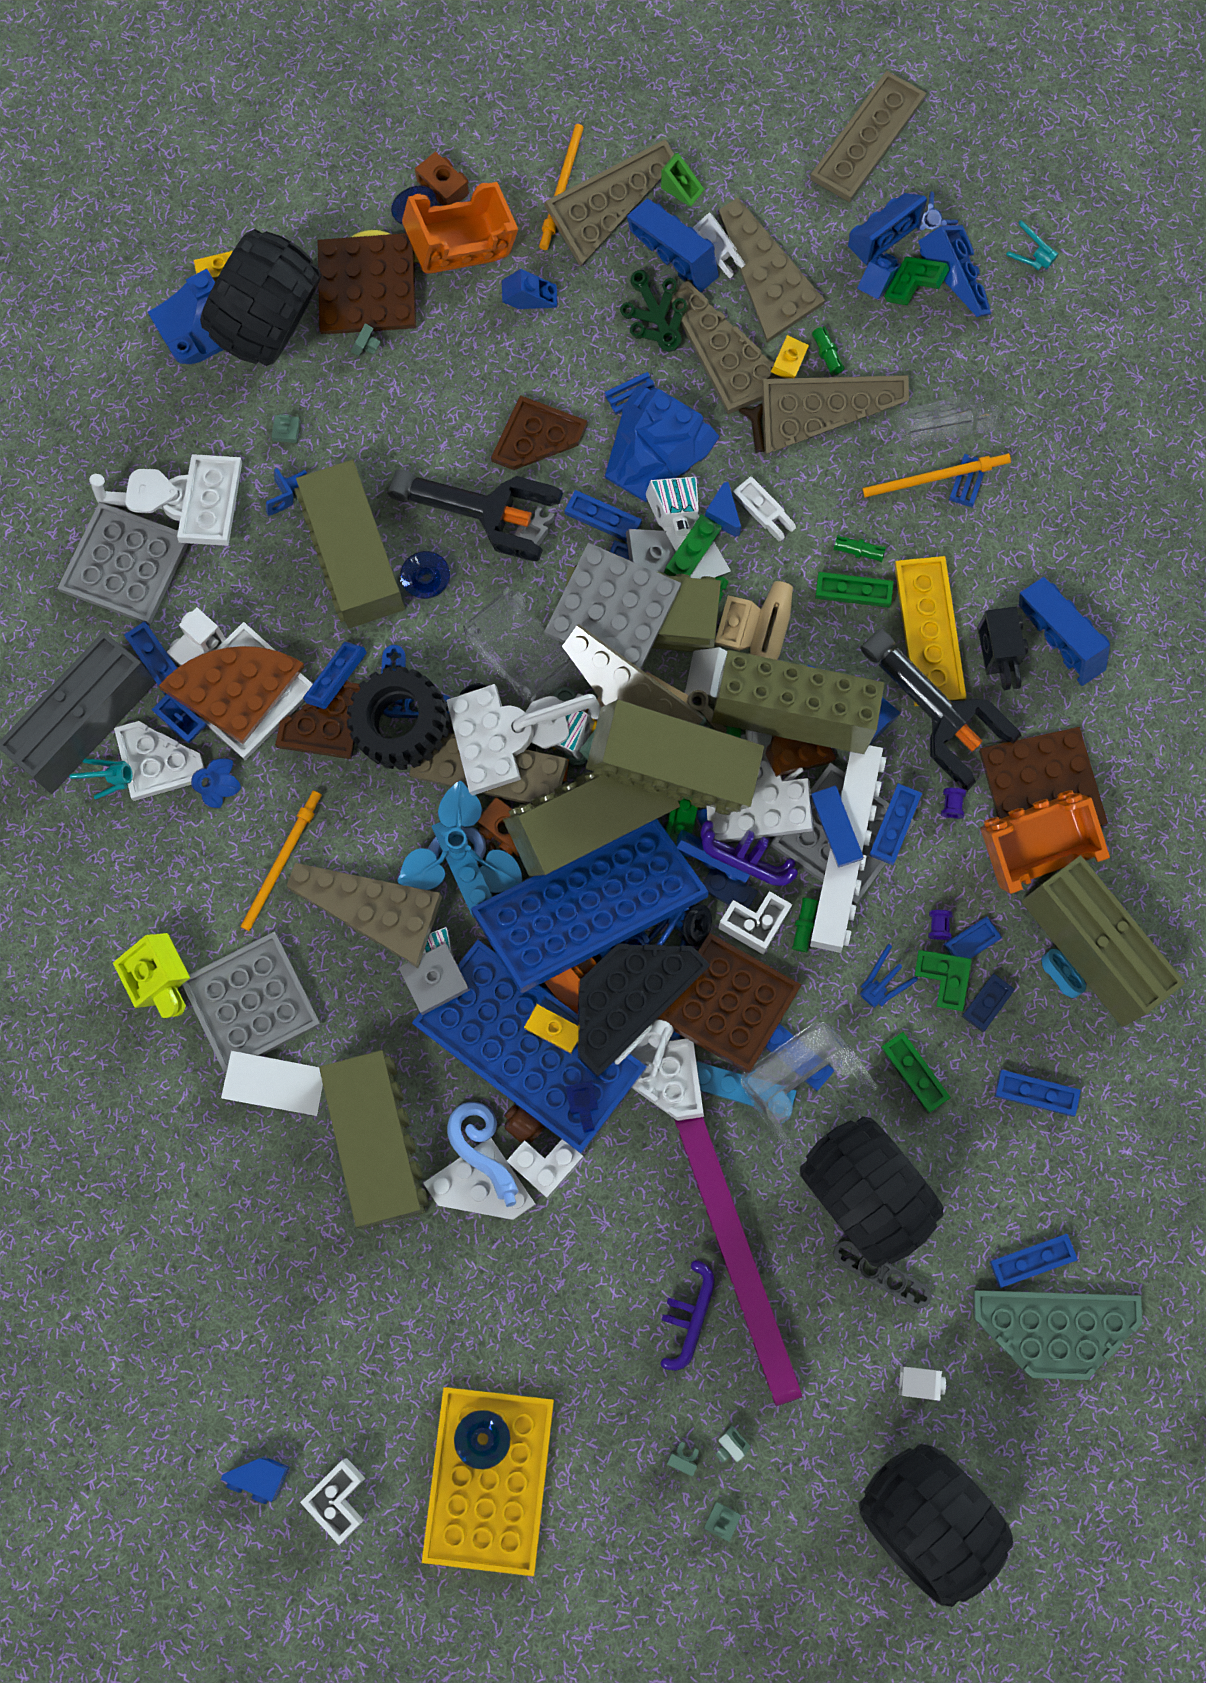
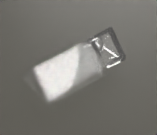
[893,394,1004,448]

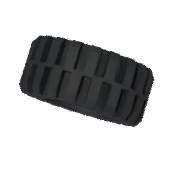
[347,666,450,770]

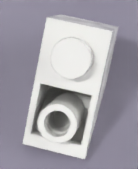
[899,1366,946,1401]

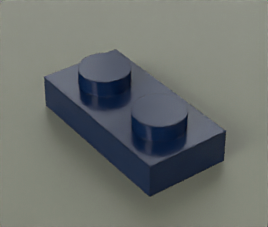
[703,868,758,909]
[961,973,1015,1032]

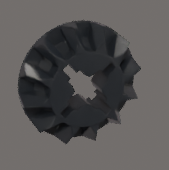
[679,903,712,946]

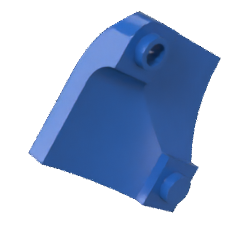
[148,269,223,364]

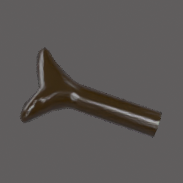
[739,404,765,453]

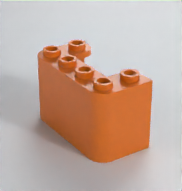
[402,182,518,274]
[980,790,1110,894]

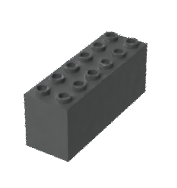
[0,631,156,794]

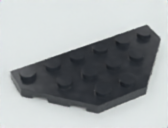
[578,944,710,1077]

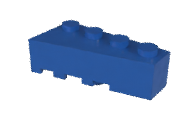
[627,198,719,293]
[1019,577,1110,686]

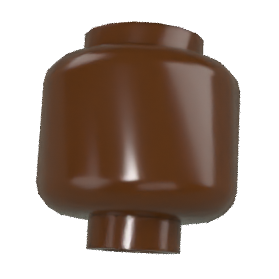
[504,1104,544,1143]

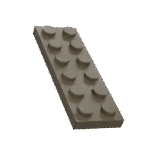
[810,71,926,202]
[409,733,568,805]

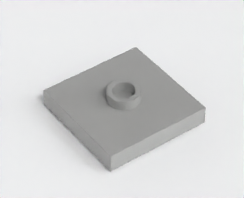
[626,529,676,576]
[399,943,470,1015]

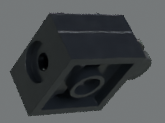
[977,606,1028,691]

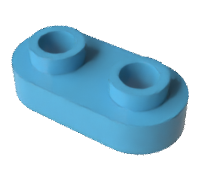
[1041,949,1086,998]

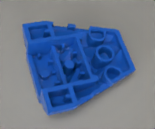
[605,386,720,502]

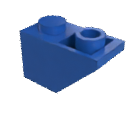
[857,253,901,299]
[502,269,557,309]
[220,1456,290,1504]

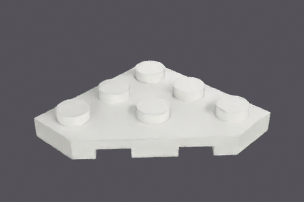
[114,721,208,801]
[630,1039,704,1121]
[423,1138,536,1220]

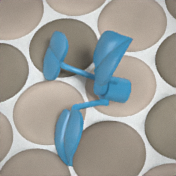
[397,781,522,893]

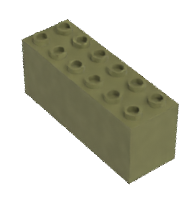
[295,459,405,629]
[566,565,721,652]
[711,650,884,754]
[586,699,765,815]
[503,771,680,876]
[1021,855,1185,1027]
[319,1050,429,1230]

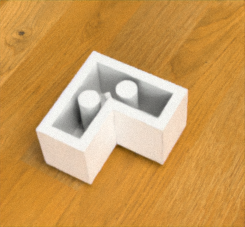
[167,607,226,666]
[718,891,792,955]
[507,1140,584,1199]
[300,1458,366,1545]

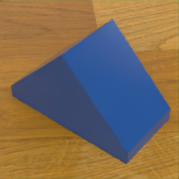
[705,482,741,537]
[152,694,207,743]

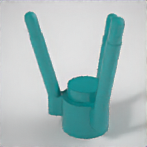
[1006,220,1059,271]
[69,758,133,799]

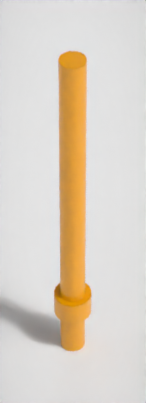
[539,124,584,250]
[862,453,1011,498]
[240,790,322,931]

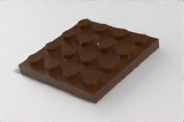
[318,233,416,334]
[979,727,1108,827]
[656,933,801,1074]

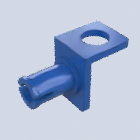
[266,468,307,516]

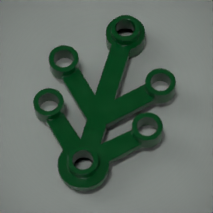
[620,270,688,352]

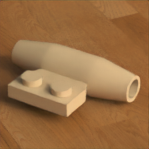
[715,581,793,660]

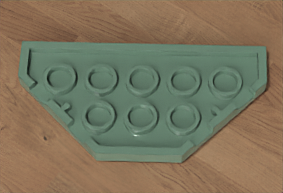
[973,1291,1142,1380]

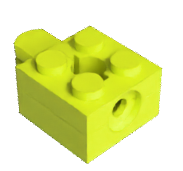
[113,933,190,1018]

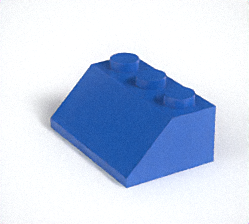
[848,193,927,266]

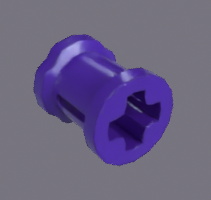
[941,788,966,819]
[928,910,953,940]

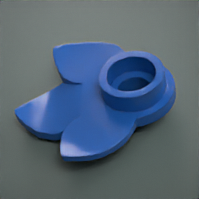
[191,758,241,808]

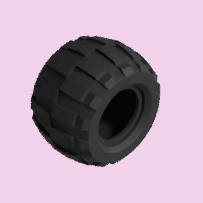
[200,229,321,366]
[800,1116,943,1268]
[859,1444,1013,1607]

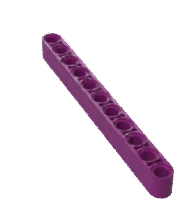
[674,1117,802,1407]

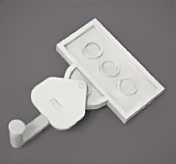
[89,454,242,546]
[447,684,601,796]
[707,730,814,843]

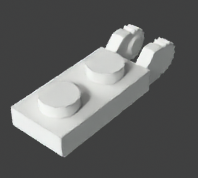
[693,212,746,278]
[732,476,796,541]

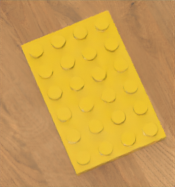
[422,1387,554,1576]

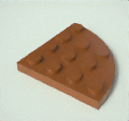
[159,646,304,744]

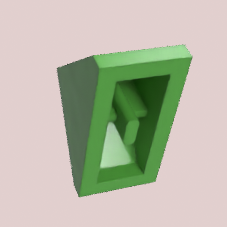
[661,153,705,207]

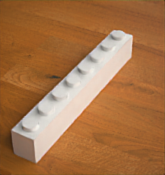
[810,745,886,953]

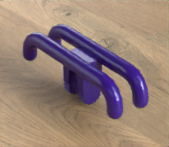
[701,820,798,886]
[660,1260,715,1371]

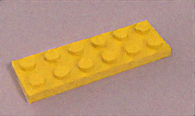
[894,556,967,707]

